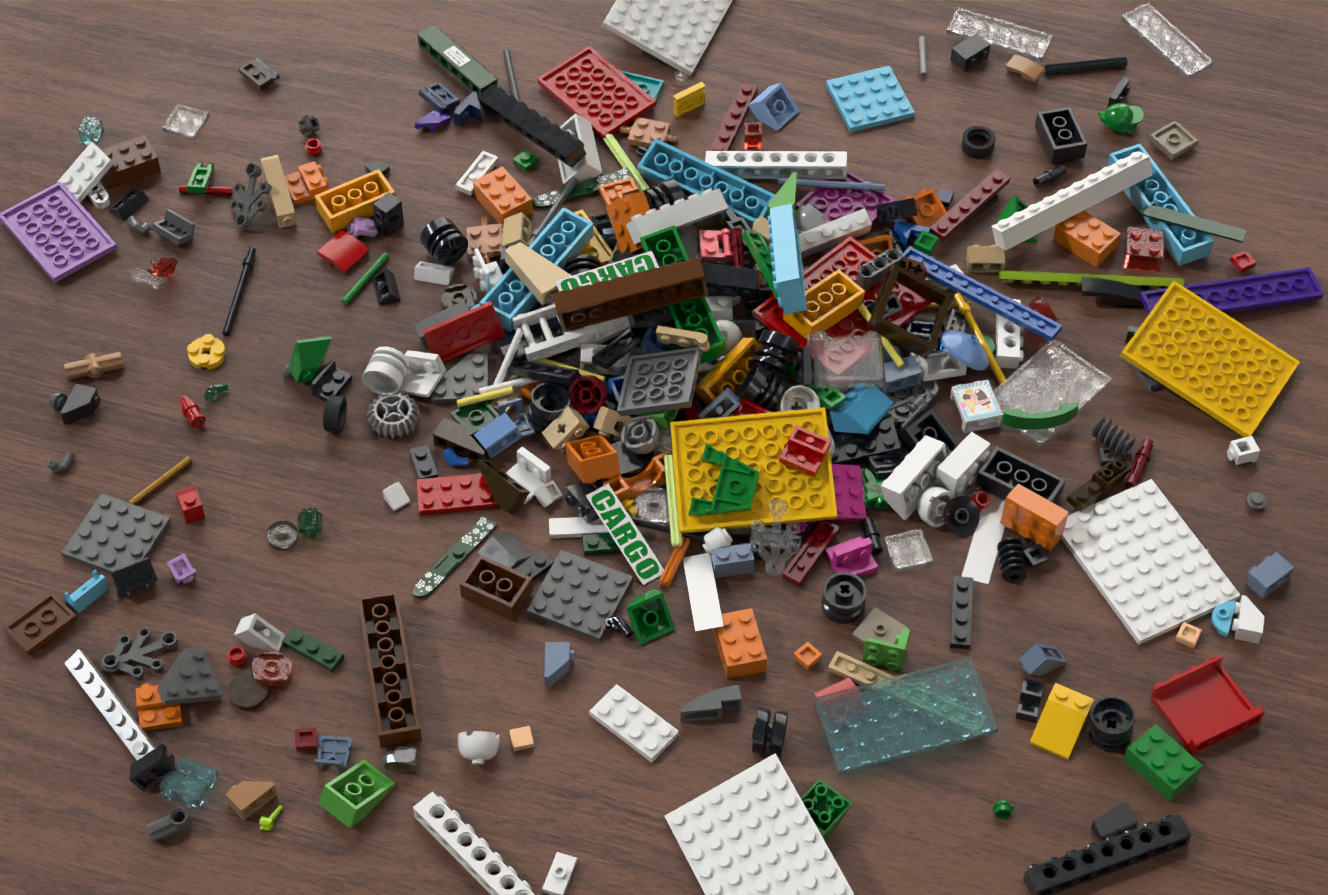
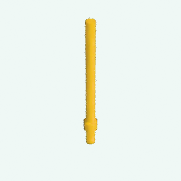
[954,293,1007,386]

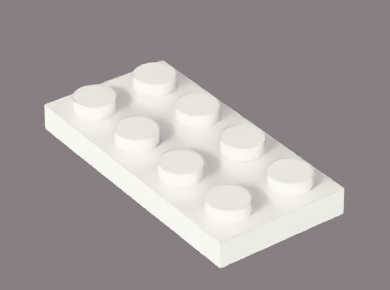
[589,684,679,763]

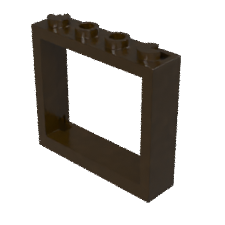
[867,264,952,359]

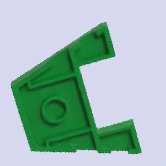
[688,444,759,517]

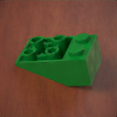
[801,779,853,843]

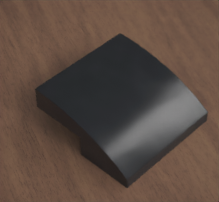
[628,306,672,328]

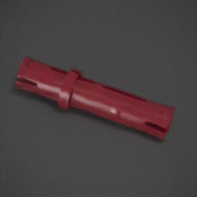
[730,227,745,268]
[1125,438,1154,489]

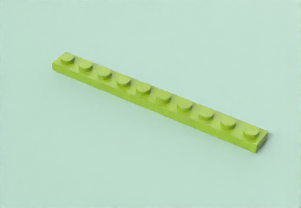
[999,270,1184,289]

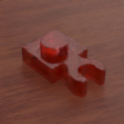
[147,258,178,277]

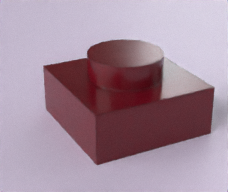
[295,727,317,752]

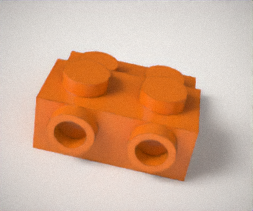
[284,161,329,205]
[903,188,947,228]
[135,683,183,732]

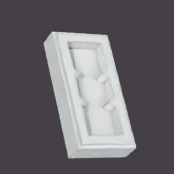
[542,852,577,895]

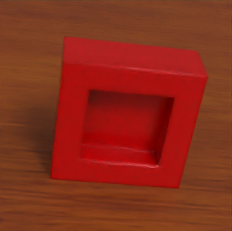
[1230,250,1256,273]

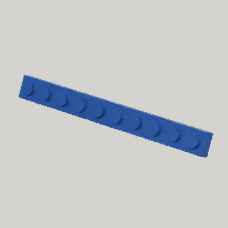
[900,246,1062,342]

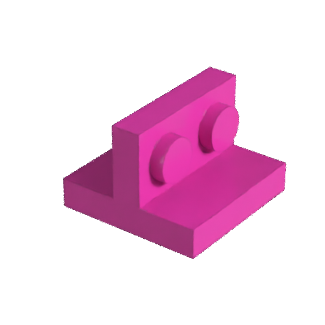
[825,536,878,577]

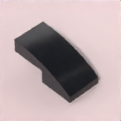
[1018,537,1050,567]
[1015,678,1044,722]

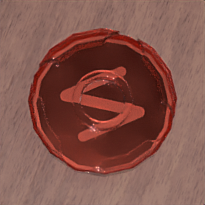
[251,651,293,687]

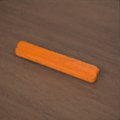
[660,536,690,587]

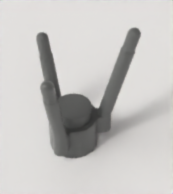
[888,395,929,434]

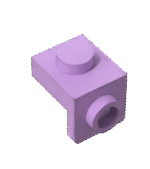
[347,216,378,238]
[166,553,197,584]

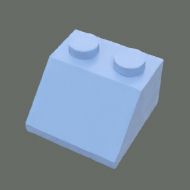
[749,83,799,131]

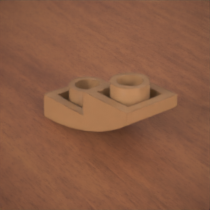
[1005,55,1045,82]

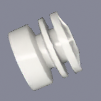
[362,346,410,396]
[774,385,820,412]

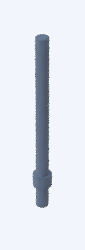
[778,178,885,192]

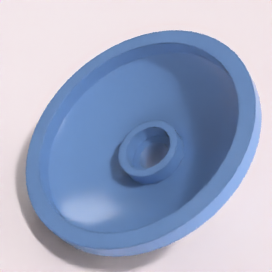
[940,330,989,370]

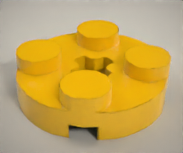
[187,334,226,370]

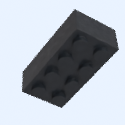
[976,446,1065,504]

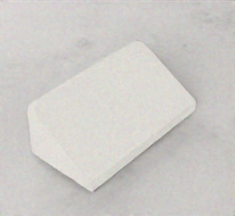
[414,261,455,285]

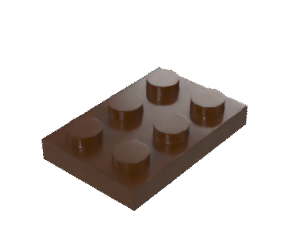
[3,591,77,656]

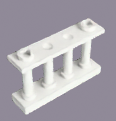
[513,304,599,362]

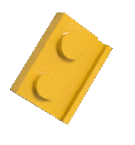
[673,82,706,117]

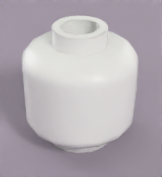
[703,527,733,555]

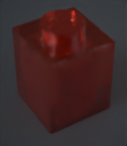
[744,122,762,149]

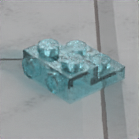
[159,756,219,808]

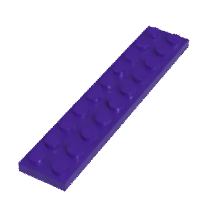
[1139,267,1324,315]

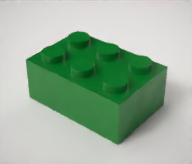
[1123,724,1203,802]

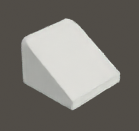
[534,480,563,508]
[383,482,411,511]

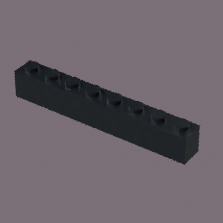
[478,84,587,168]
[615,252,762,299]

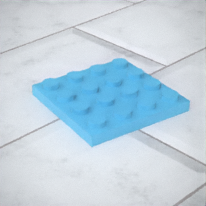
[826,66,915,133]

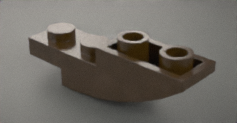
[1066,457,1131,512]

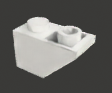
[1232,595,1264,644]

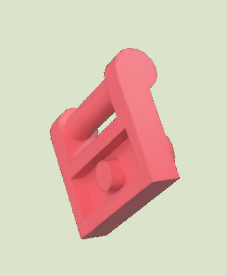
[698,228,734,262]

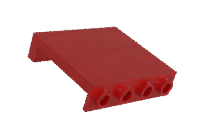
[1150,655,1264,755]

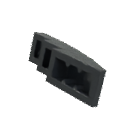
[1081,277,1149,308]

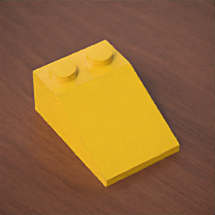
[1029,683,1094,760]

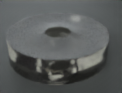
[266,520,299,551]

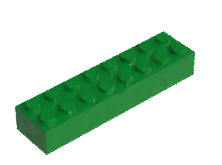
[640,225,727,364]

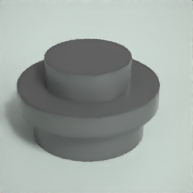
[50,393,68,411]
[1246,492,1267,511]

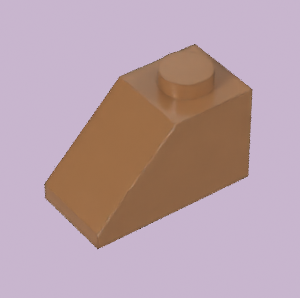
[225,781,277,820]

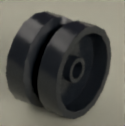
[821,572,867,624]
[752,707,788,757]

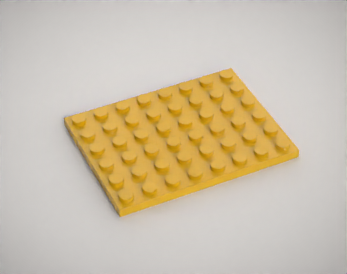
[1120,281,1300,438]
[670,407,837,533]

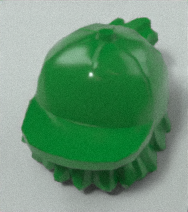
[1098,103,1144,135]

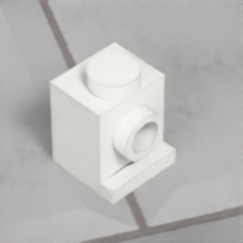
[1227,436,1260,465]

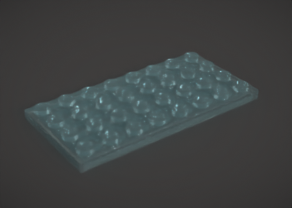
[814,657,999,774]

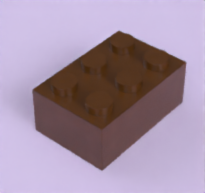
[102,134,161,189]
[460,555,533,621]

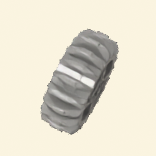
[367,391,419,439]

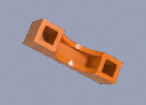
[603,450,673,503]

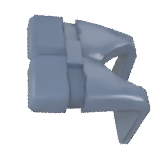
[498,398,535,438]
[315,736,353,771]

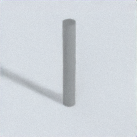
[919,36,927,77]

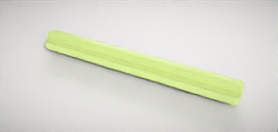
[603,134,649,192]
[664,455,682,547]

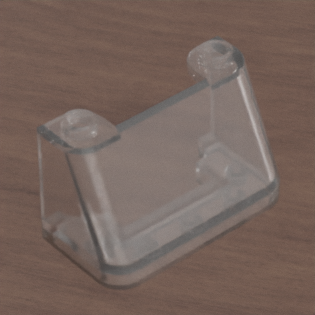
[807,331,886,388]

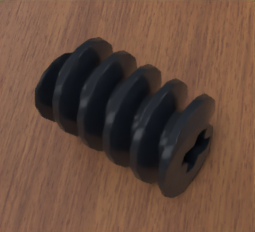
[997,537,1027,583]

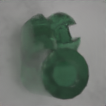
[204,382,229,402]

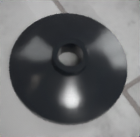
[943,496,980,535]

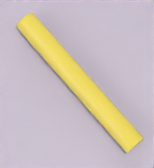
[457,387,513,407]

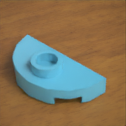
[1211,601,1236,637]

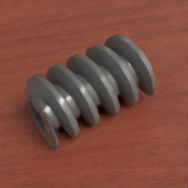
[1092,418,1136,456]

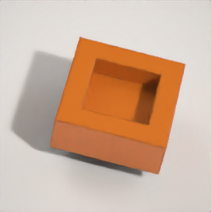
[793,642,822,670]

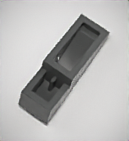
[680,685,741,723]

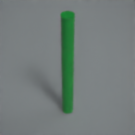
[341,252,389,305]

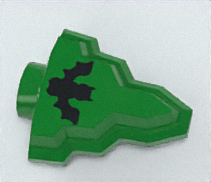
[861,467,889,509]

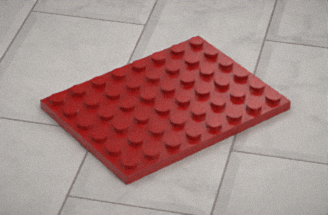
[752,236,932,380]

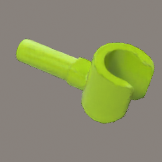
[259,805,283,831]

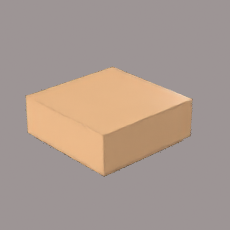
[1175,622,1202,649]
[509,726,534,751]

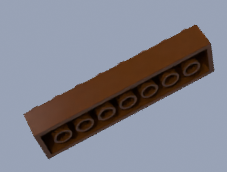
[553,257,709,332]
[357,591,422,748]

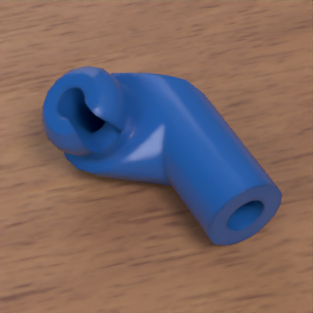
[443,448,469,467]

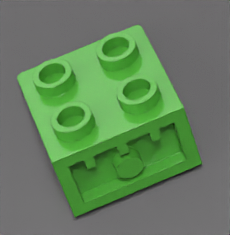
[862,628,910,671]

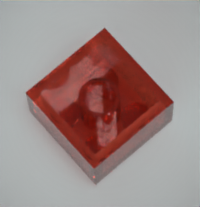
[1123,227,1164,272]

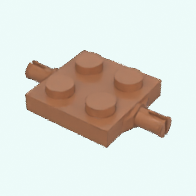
[619,117,678,148]
[467,216,503,264]

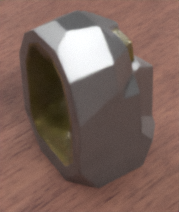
[382,747,418,773]

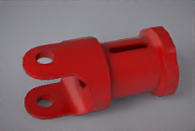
[179,395,206,428]

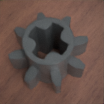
[298,115,320,137]

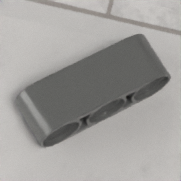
[856,249,902,289]

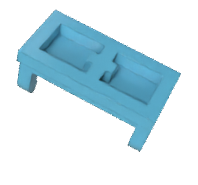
[64,569,109,613]

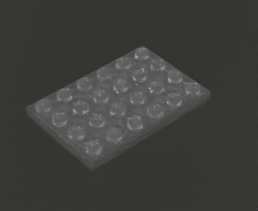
[993,339,1112,448]

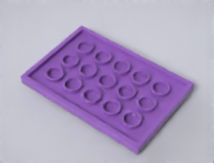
[0,182,117,283]

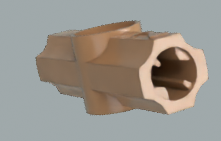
[64,352,124,380]

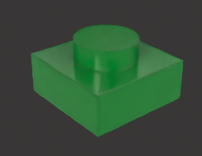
[513,149,538,172]

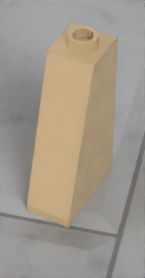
[261,155,297,228]
[505,242,571,305]

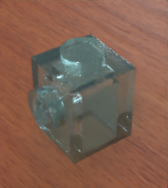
[77,116,104,145]

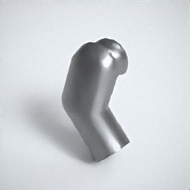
[128,216,151,235]

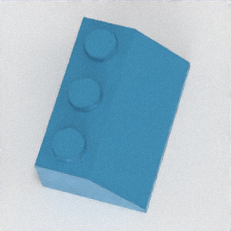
[830,383,894,434]

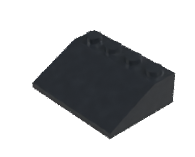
[490,317,576,375]

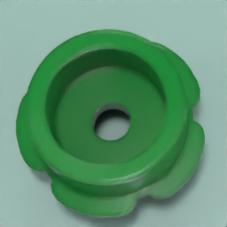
[993,800,1014,819]

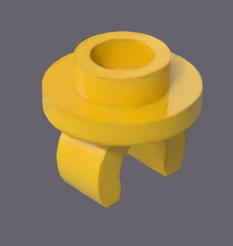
[621,499,638,517]

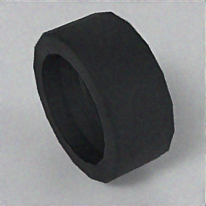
[961,126,996,159]
[323,395,347,433]

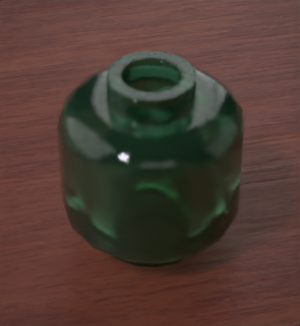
[297,507,323,538]

